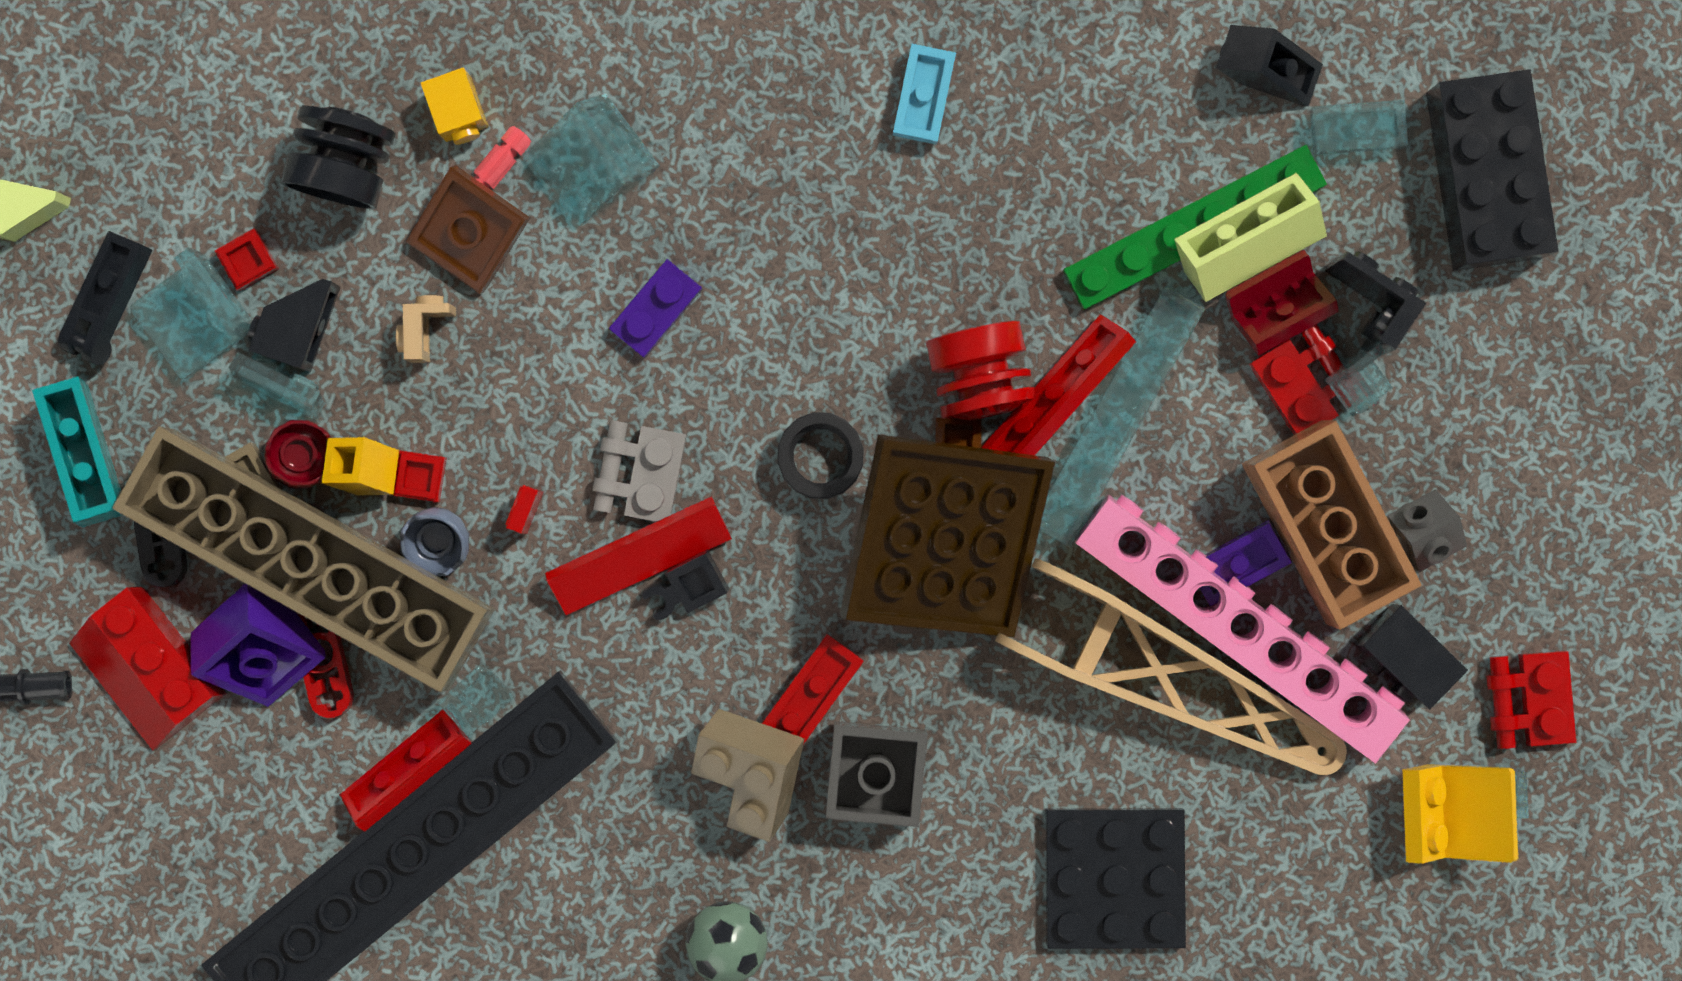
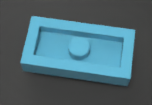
[893,43,956,145]

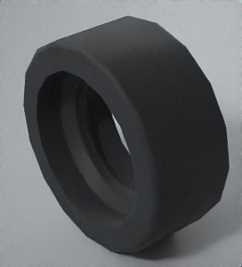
[777,412,864,499]

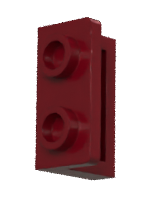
[1225,250,1339,356]

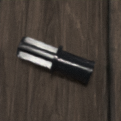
[0,669,72,705]

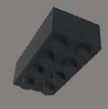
[1426,69,1559,271]

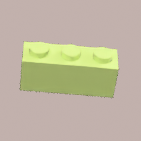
[1175,173,1327,302]

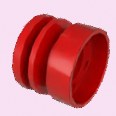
[926,321,1036,421]

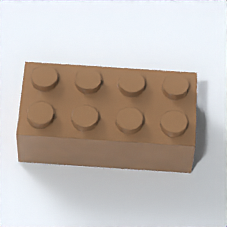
[1242,420,1422,630]

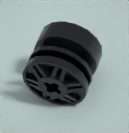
[280,105,396,210]

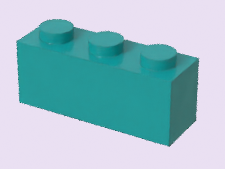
[32,376,123,527]

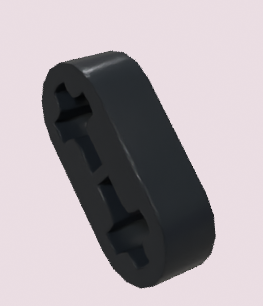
[134,521,187,587]

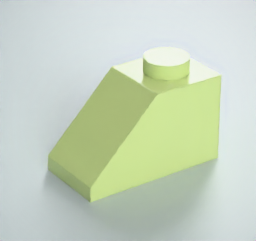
[0,179,71,242]

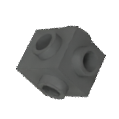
[1387,489,1467,572]

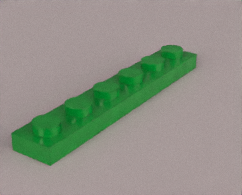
[1063,145,1327,311]

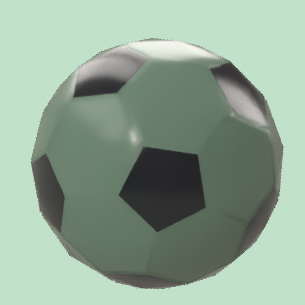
[685,901,768,981]

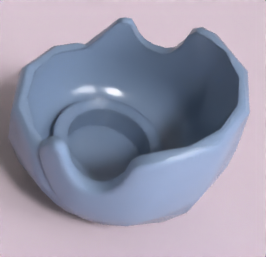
[400,507,469,576]

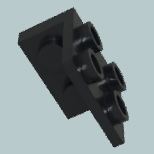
[1324,251,1426,358]

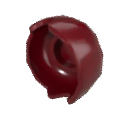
[264,420,331,489]

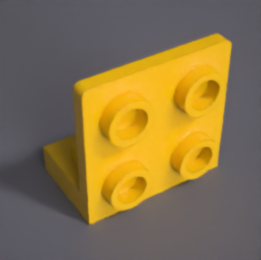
[1402,764,1518,864]

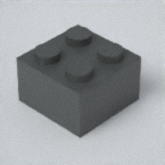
[826,721,928,827]

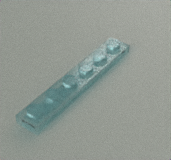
[1039,286,1206,548]

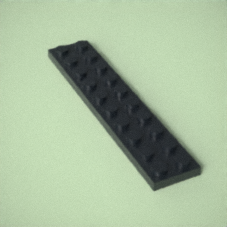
[201,671,618,981]

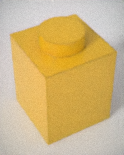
[420,67,489,145]
[322,437,399,495]

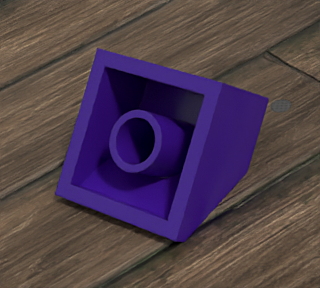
[191,583,325,707]

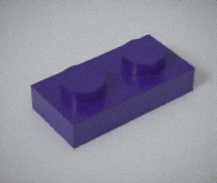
[609,259,703,359]
[1200,520,1292,606]

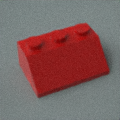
[69,587,227,751]

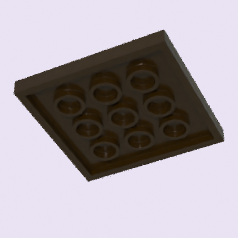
[839,434,1055,637]

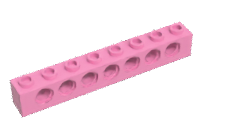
[1075,494,1410,764]

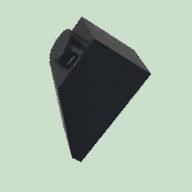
[1216,25,1323,107]
[248,279,341,372]

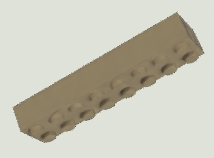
[112,426,495,693]

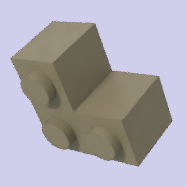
[691,709,804,842]

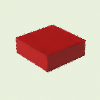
[215,228,279,292]
[393,450,447,502]
[505,485,544,534]

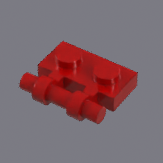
[1248,324,1365,435]
[1486,650,1577,749]

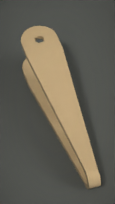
[995,558,1347,775]

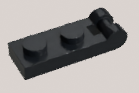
[58,231,153,365]

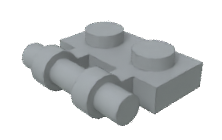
[592,420,687,522]

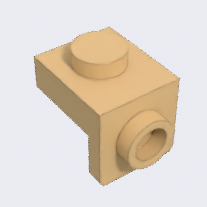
[396,295,456,363]

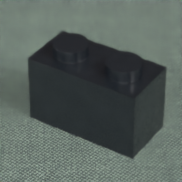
[1353,604,1468,710]

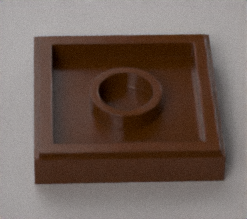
[406,165,530,294]

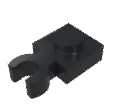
[642,549,730,620]

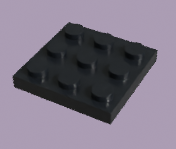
[1045,808,1186,949]

